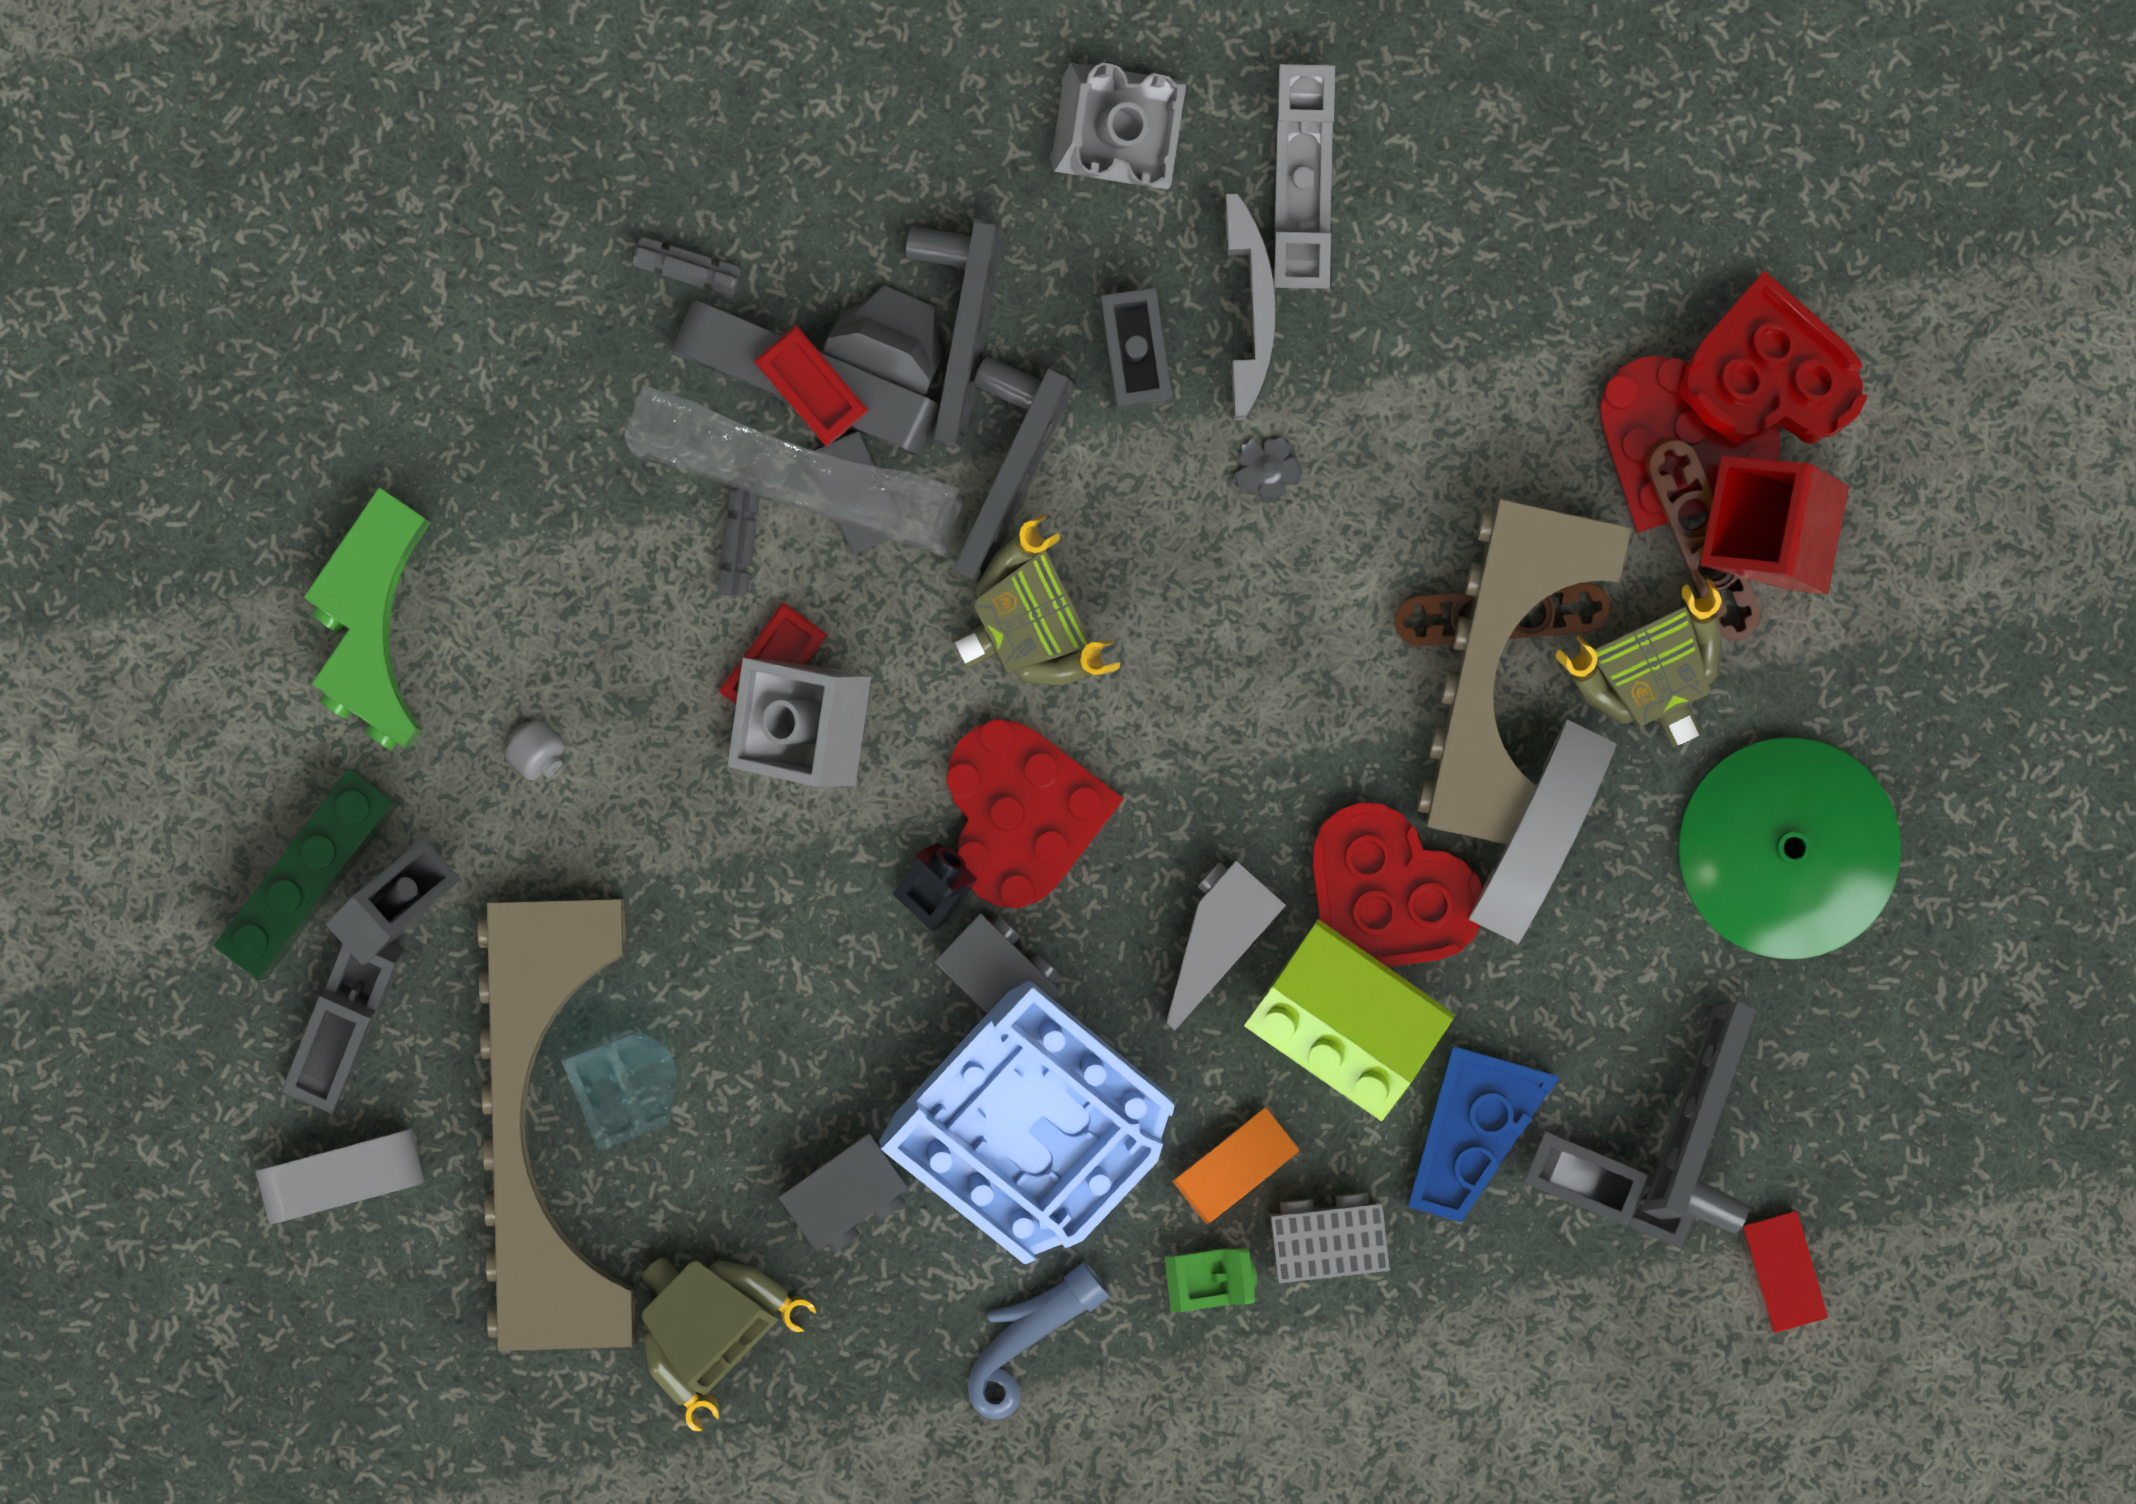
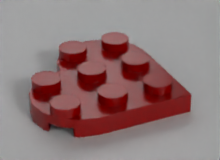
[1679,270,1867,444]
[1599,355,1781,534]
[947,719,1124,909]
[1312,802,1482,967]

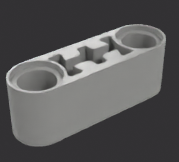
[255,1129,425,1225]

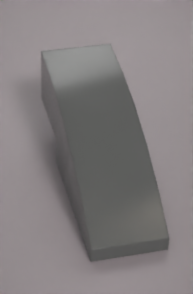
[281,943,406,1114]
[1524,1131,1697,1249]

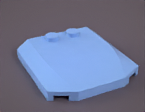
[879,980,1175,1264]

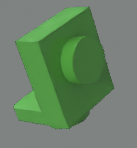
[1164,1247,1257,1312]

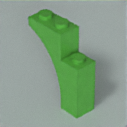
[304,487,431,751]

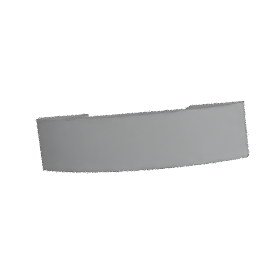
[1274,64,1335,289]
[1225,194,1275,421]
[1468,719,1617,944]

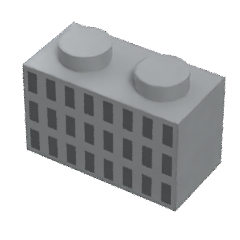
[1269,1192,1390,1283]

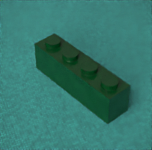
[212,768,400,980]

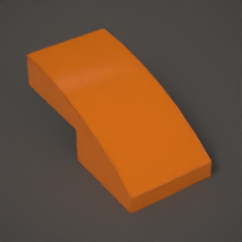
[1172,1107,1300,1225]

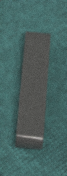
[670,300,940,457]

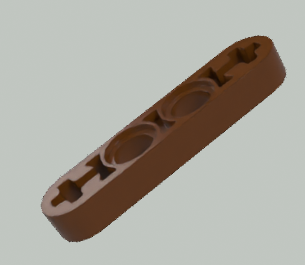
[1644,437,1761,641]
[1394,583,1611,646]

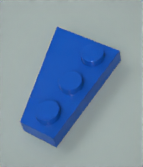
[1407,1046,1560,1222]

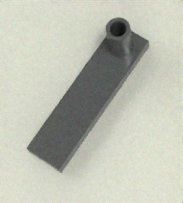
[906,221,1006,450]
[953,356,1076,583]
[1642,1001,1756,1234]

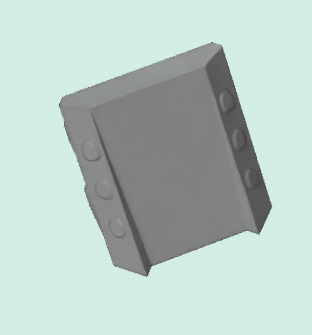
[1050,63,1186,190]

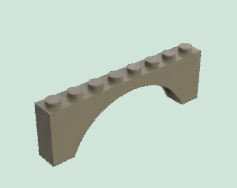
[478,899,636,1351]

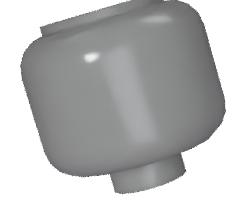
[504,720,565,780]

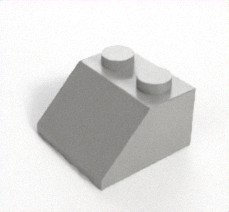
[727,658,871,788]

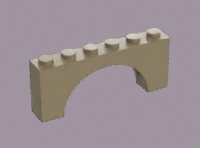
[1417,498,1631,844]

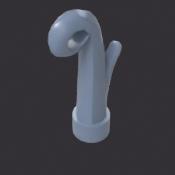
[967,1261,1111,1419]

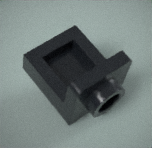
[893,842,978,931]

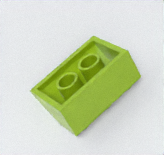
[1244,919,1456,1122]

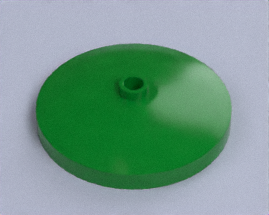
[1677,737,1901,959]

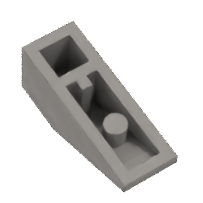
[1166,861,1286,1030]

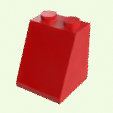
[1700,456,1849,595]

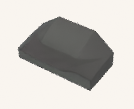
[823,285,945,397]

